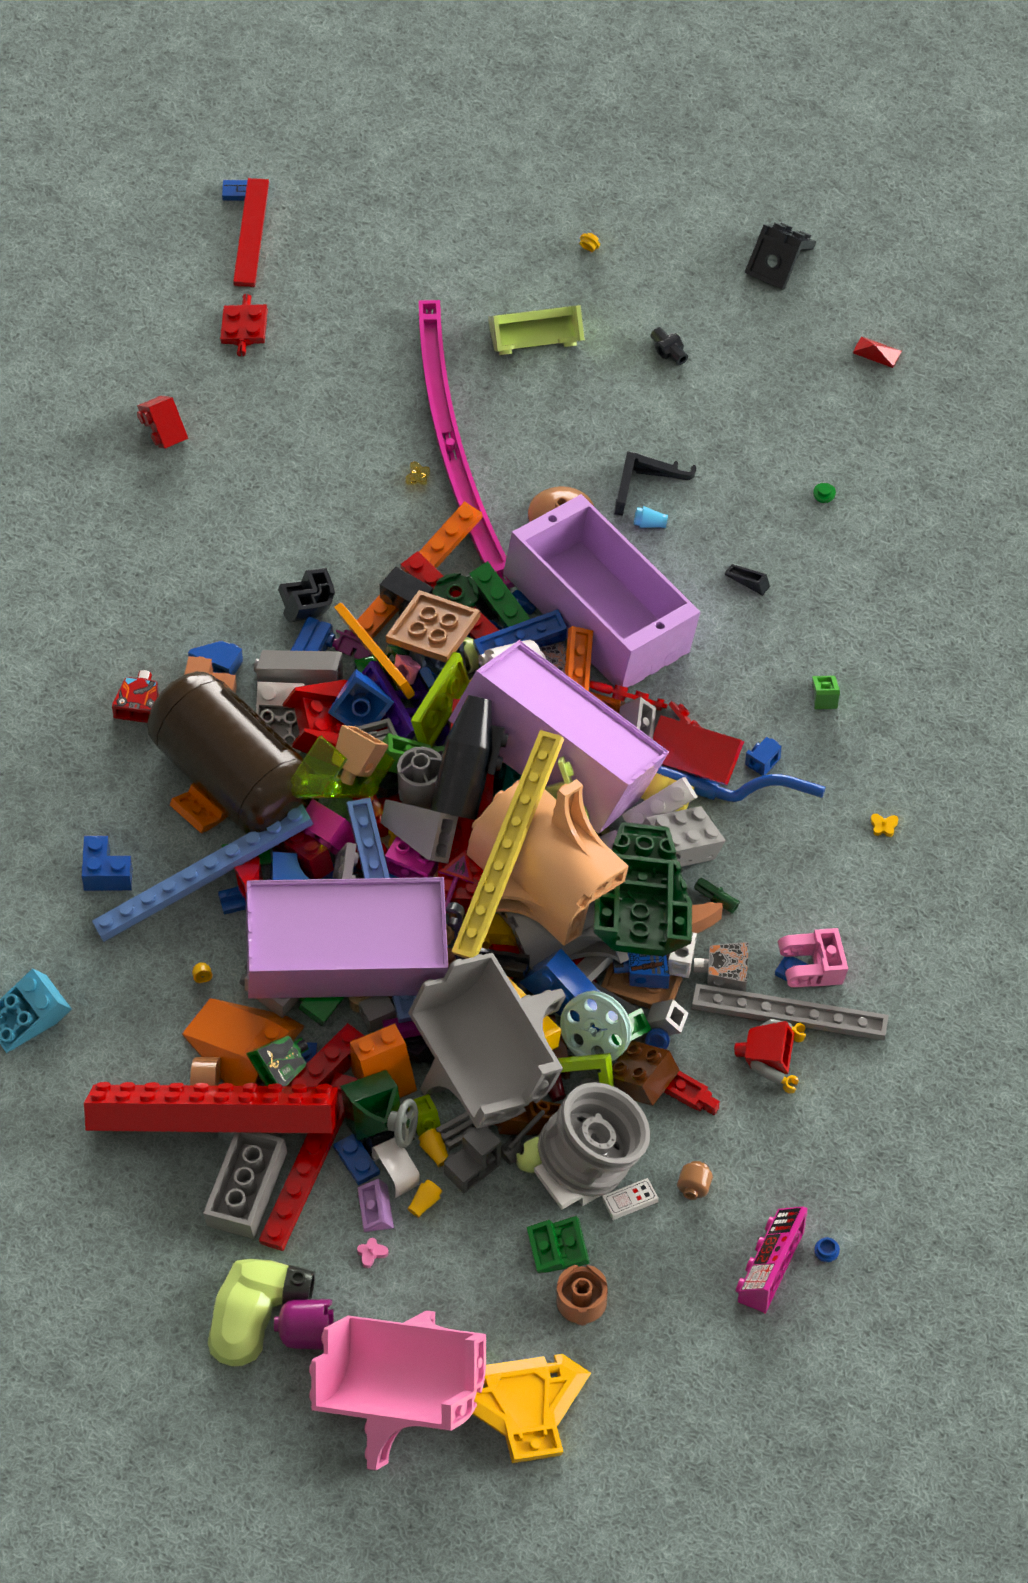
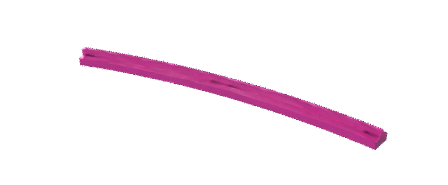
[419,300,515,590]

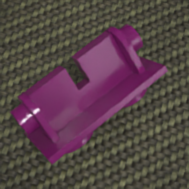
[332,629,378,659]

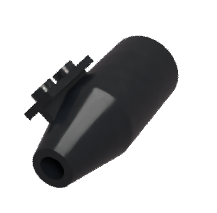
[430,695,509,820]

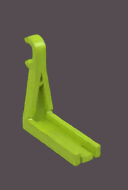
[557,1053,614,1087]

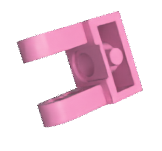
[778,928,848,988]

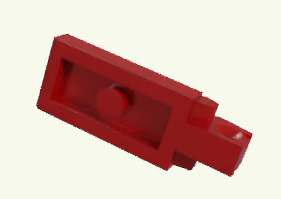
[664,1071,720,1115]

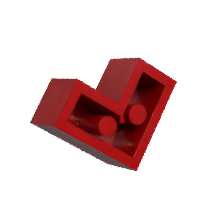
[137,396,189,449]

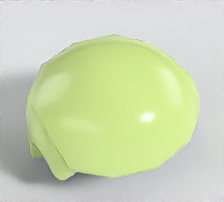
[463,637,479,674]
[516,1137,542,1173]

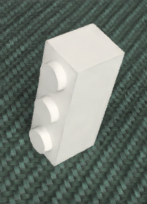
[622,777,697,824]

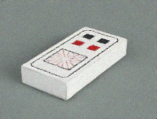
[602,1178,658,1220]

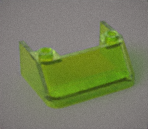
[291,736,395,799]

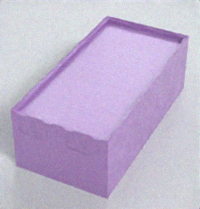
[503,494,700,688]
[449,640,669,834]
[246,877,448,999]

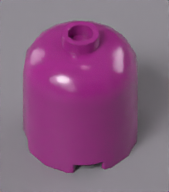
[274,1299,334,1350]

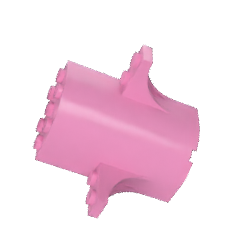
[309,1311,486,1470]

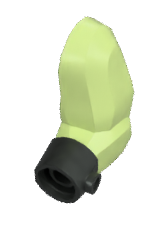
[208,1259,315,1366]

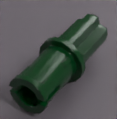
[694,878,740,914]

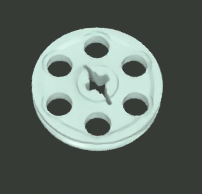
[560,991,632,1061]

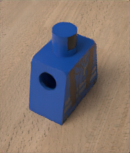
[613,953,670,989]

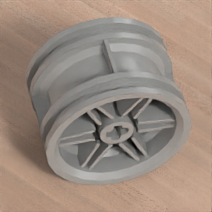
[538,1082,650,1197]

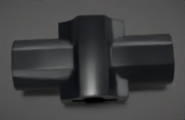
[650,327,688,365]

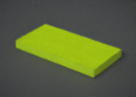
[411,652,470,748]

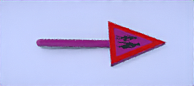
[439,849,474,913]

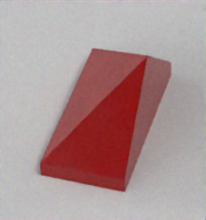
[853,336,902,368]

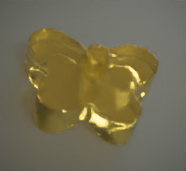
[405,461,430,485]

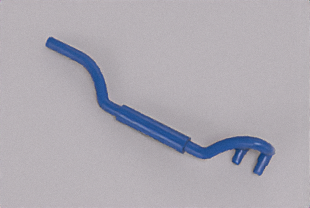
[657,766,826,802]

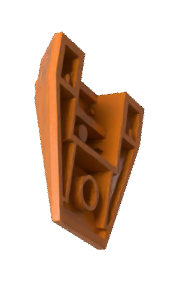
[182,998,304,1086]

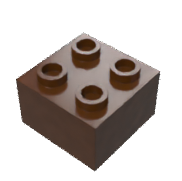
[612,1040,680,1106]

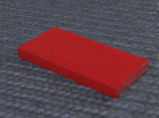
[653,715,744,786]

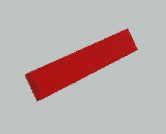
[233,178,269,287]

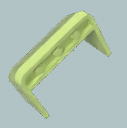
[488,305,585,355]

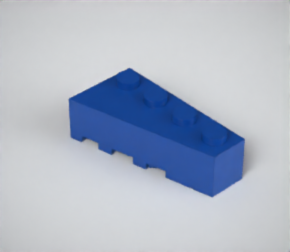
[519,949,618,1046]

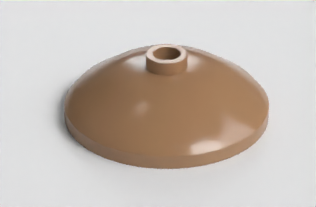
[528,486,594,522]

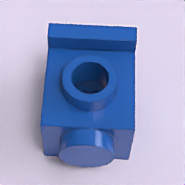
[745,737,782,776]

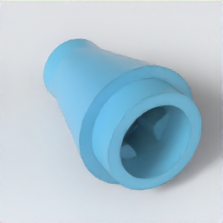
[634,506,668,528]

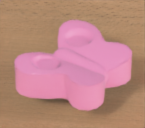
[357,1238,388,1268]

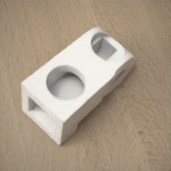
[668,932,697,978]

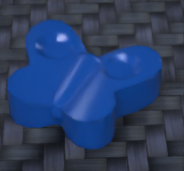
[512,590,536,615]

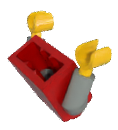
[734,1019,806,1093]

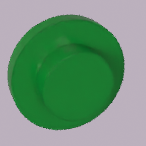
[813,483,836,503]

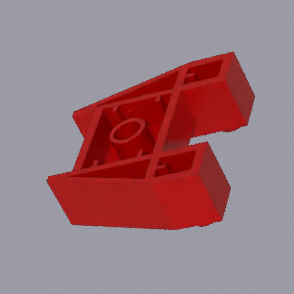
[282,680,347,769]

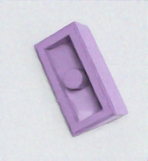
[357,1179,394,1232]

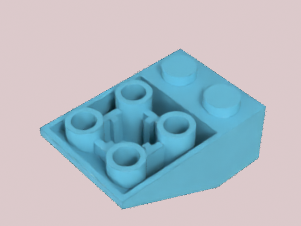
[0,968,72,1053]

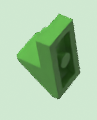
[812,676,840,709]

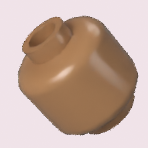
[677,1161,713,1200]

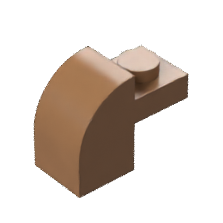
[190,1057,221,1086]

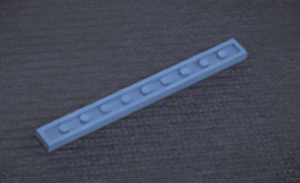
[347,798,417,1023]
[92,804,313,942]

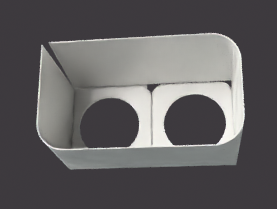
[372,1137,420,1198]

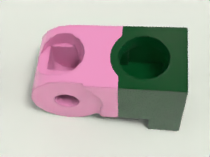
[384,645,421,684]

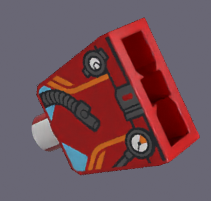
[112,670,159,723]

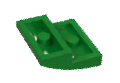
[527,1216,590,1273]

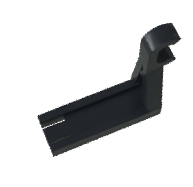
[614,451,696,516]
[446,902,530,979]

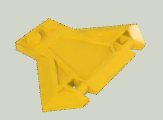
[472,1354,591,1463]

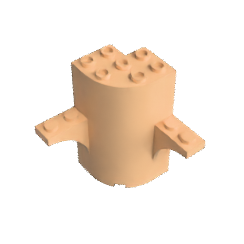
[467,779,628,946]

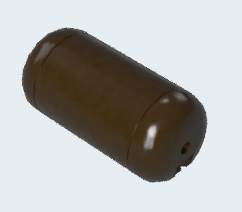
[148,671,321,834]

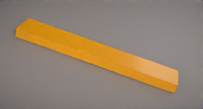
[334,602,415,699]

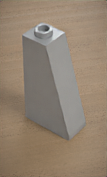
[253,650,343,686]
[381,800,458,863]

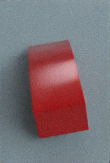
[234,856,263,901]

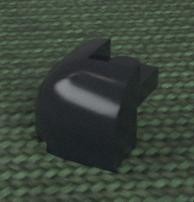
[278,568,335,622]

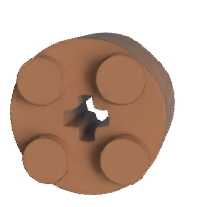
[556,1265,608,1325]

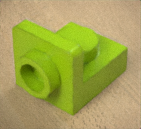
[407,1094,441,1136]

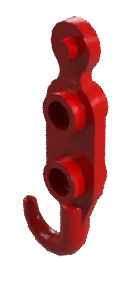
[589,681,668,711]

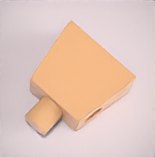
[333,725,389,786]

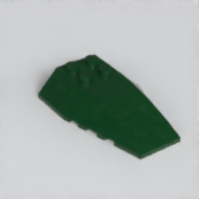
[593,822,692,957]

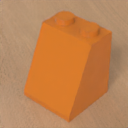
[350,1024,417,1098]

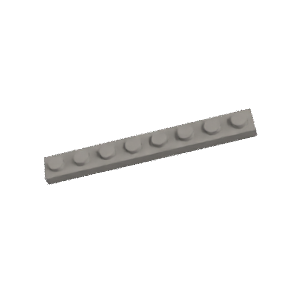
[692,984,889,1041]

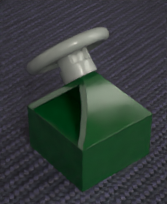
[341,1070,418,1148]

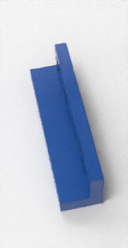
[473,609,567,668]

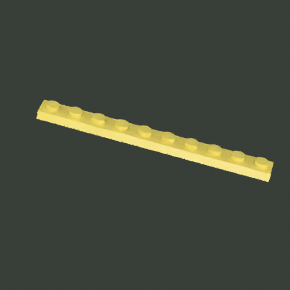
[451,730,564,959]

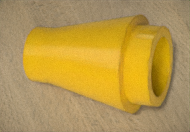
[418,1128,448,1167]
[407,1180,442,1218]

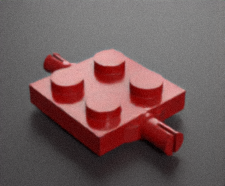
[220,294,268,356]

